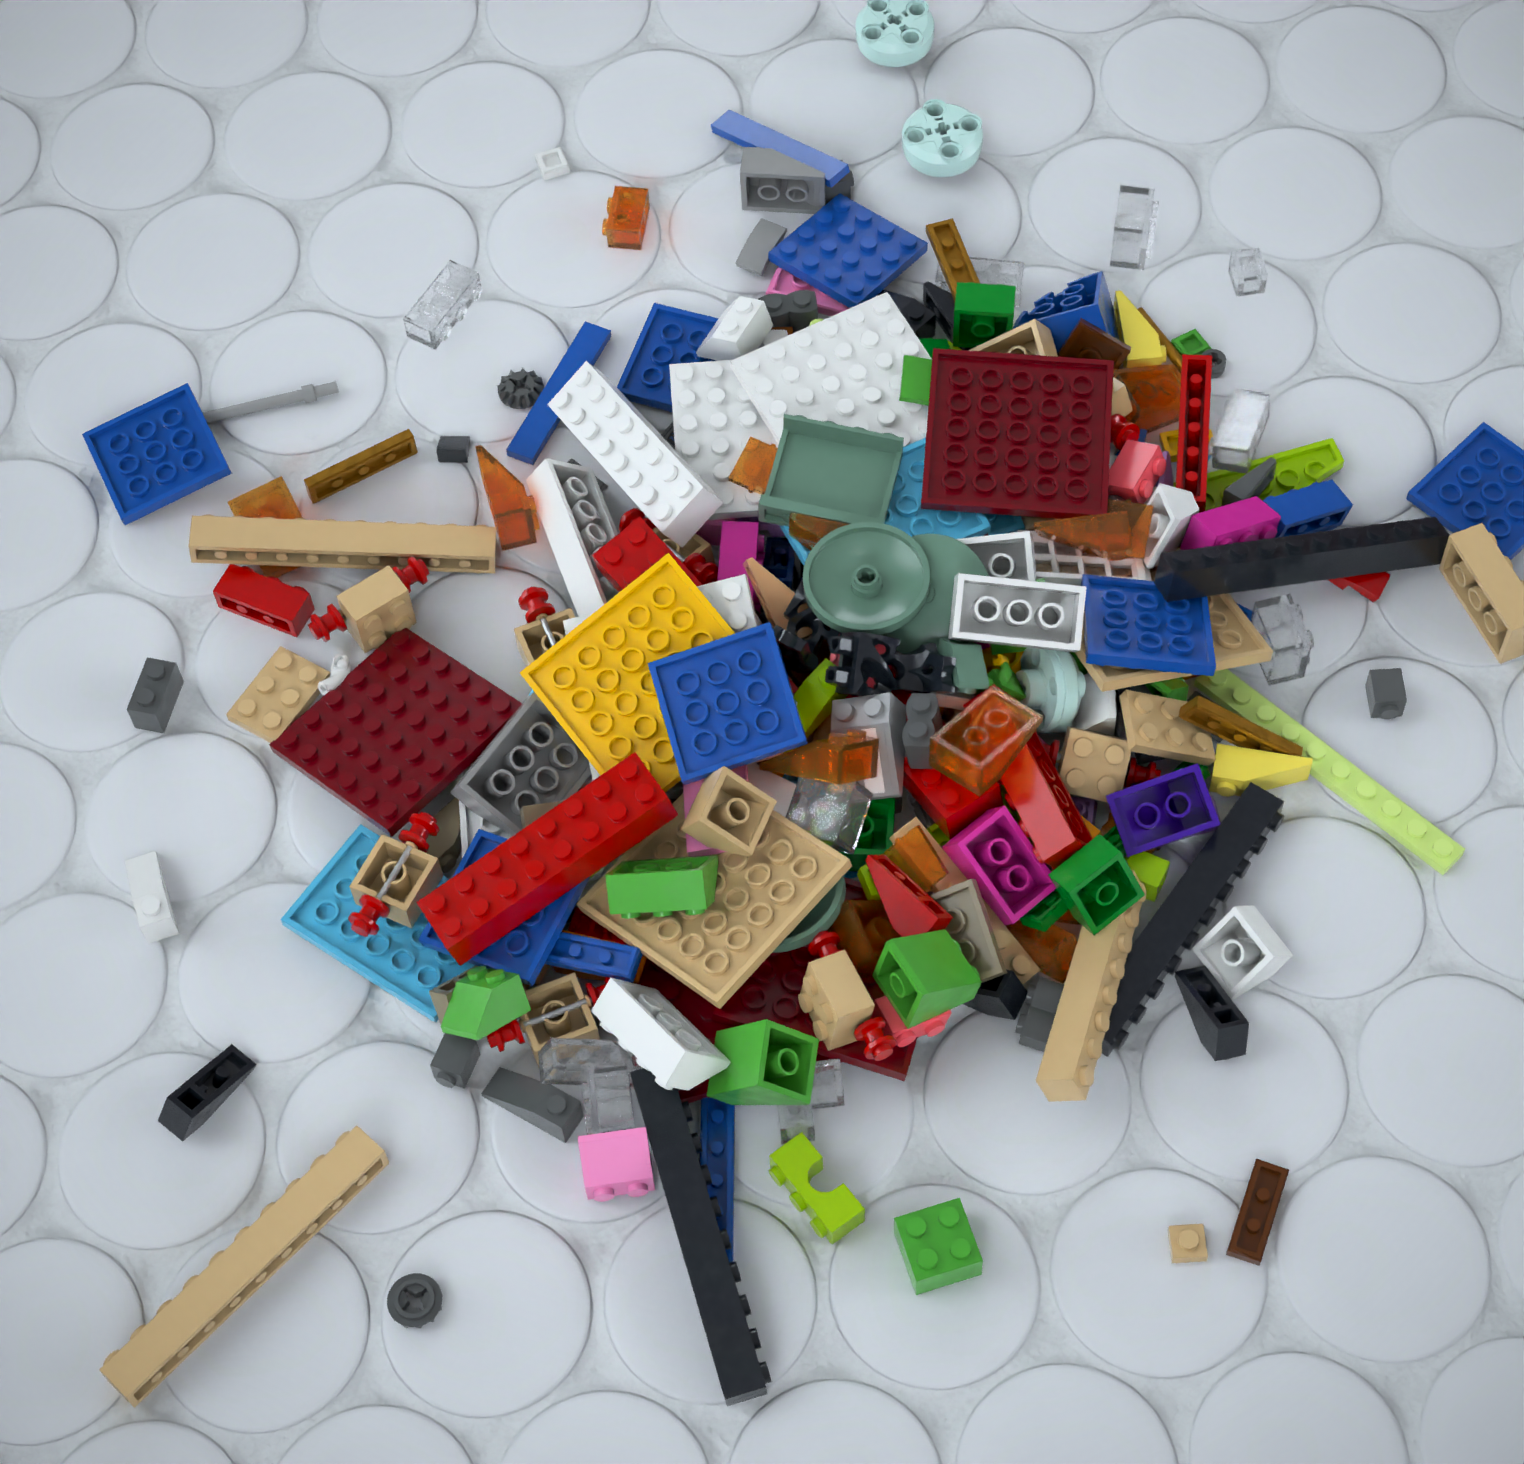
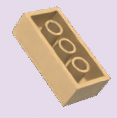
[1439,523,1524,664]

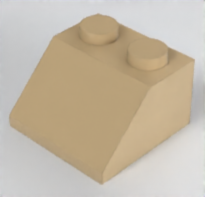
[681,766,777,857]

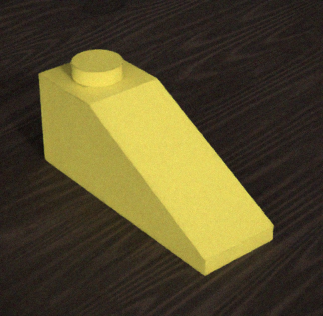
[1113,290,1166,378]
[1209,743,1313,797]

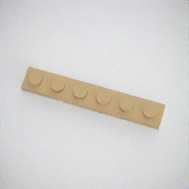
[889,817,1041,984]

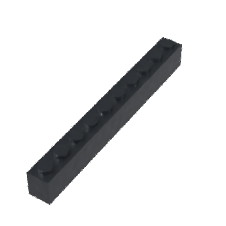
[1154,517,1450,602]
[1102,782,1285,1057]
[630,1068,772,1406]

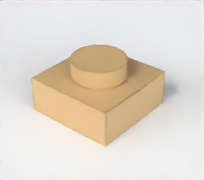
[1168,1224,1208,1263]

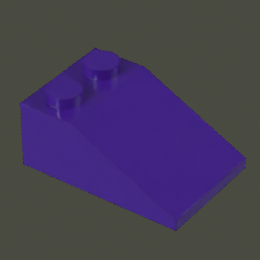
[1105,763,1220,857]

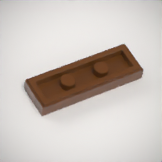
[1226,1159,1289,1266]

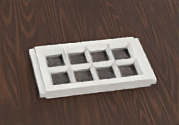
[1011,530,1152,586]

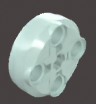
[855,0,934,67]
[902,99,983,177]
[1016,648,1086,733]

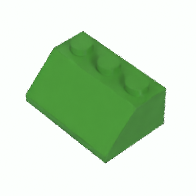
[605,855,719,919]

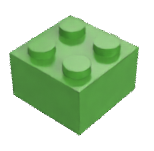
[894,1198,983,1295]

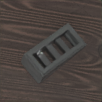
[1222,457,1277,506]

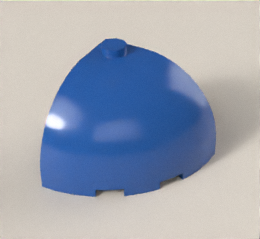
[1013,271,1119,352]

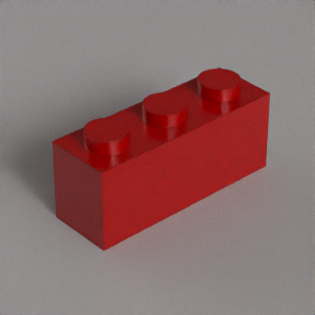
[213,564,315,637]

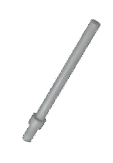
[203,381,339,423]

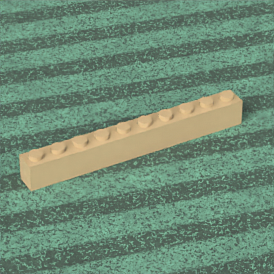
[189,514,496,574]
[99,1125,389,1408]

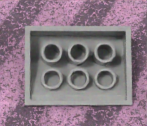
[450,692,591,836]

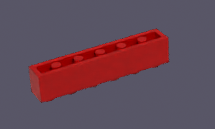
[1176,354,1212,513]

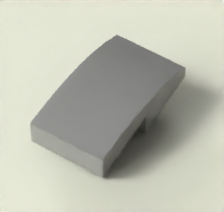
[736,218,787,277]

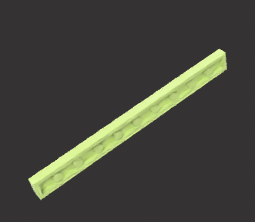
[1194,669,1465,875]

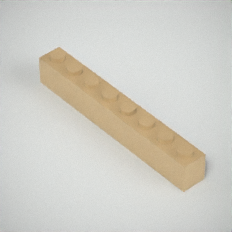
[1036,870,1146,1102]

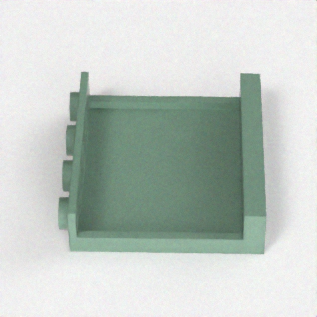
[758,414,904,535]

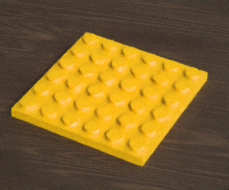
[520,553,735,792]

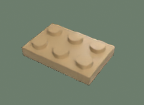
[226,646,330,743]
[1119,690,1216,766]

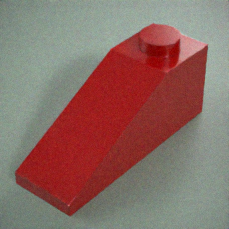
[865,855,953,937]

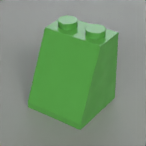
[872,929,982,1029]
[707,1019,819,1105]

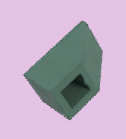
[938,638,989,694]

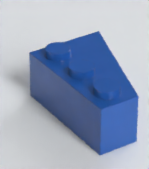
[1263,479,1353,538]

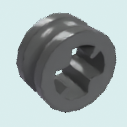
[1201,349,1226,379]

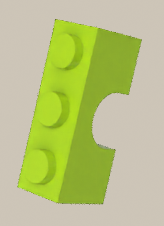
[768,1132,865,1245]

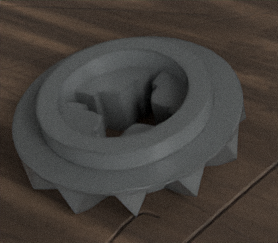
[497,367,544,409]
[387,1273,443,1329]

